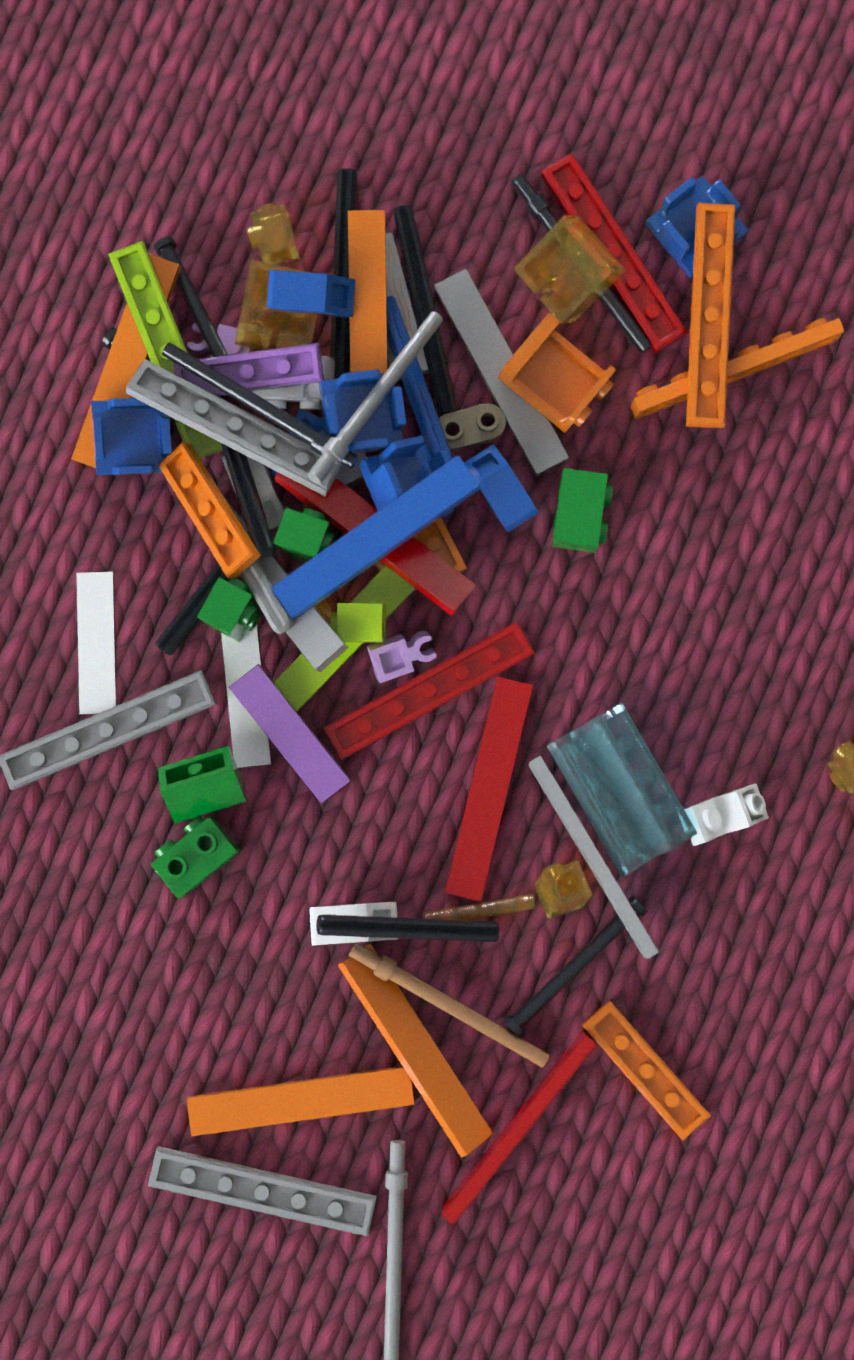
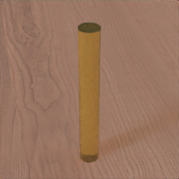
[423,894,535,920]

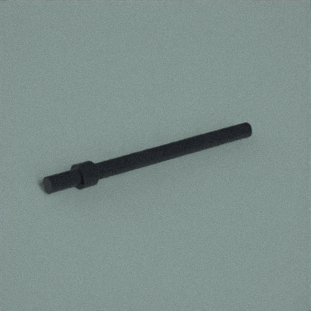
[511,173,652,354]
[162,342,359,469]

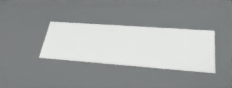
[76,572,116,714]
[221,624,271,768]

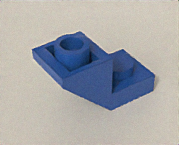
[267,270,355,317]
[464,444,539,532]

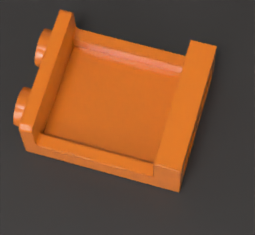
[497,313,617,433]

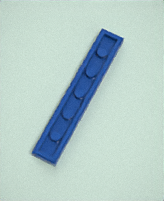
[271,455,481,620]

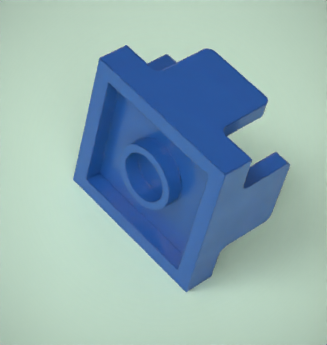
[645,176,749,279]
[318,370,406,454]
[91,398,171,476]
[358,436,454,518]

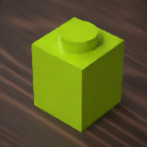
[330,603,386,643]

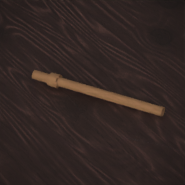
[348,943,549,1068]

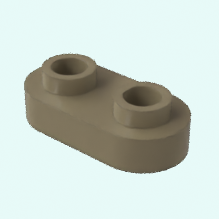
[439,403,506,452]

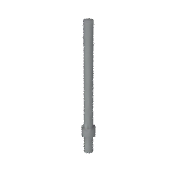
[307,311,443,484]
[384,1140,408,1360]

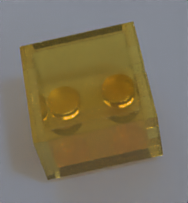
[514,215,626,324]
[235,259,317,350]

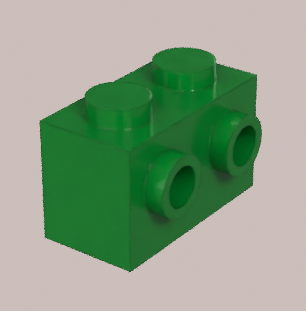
[551,468,613,553]
[273,508,337,563]
[197,577,262,642]
[157,746,246,823]
[150,816,241,900]

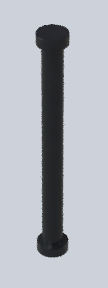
[154,237,228,357]
[504,896,648,1036]

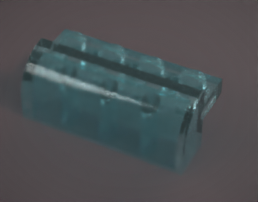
[547,703,698,877]

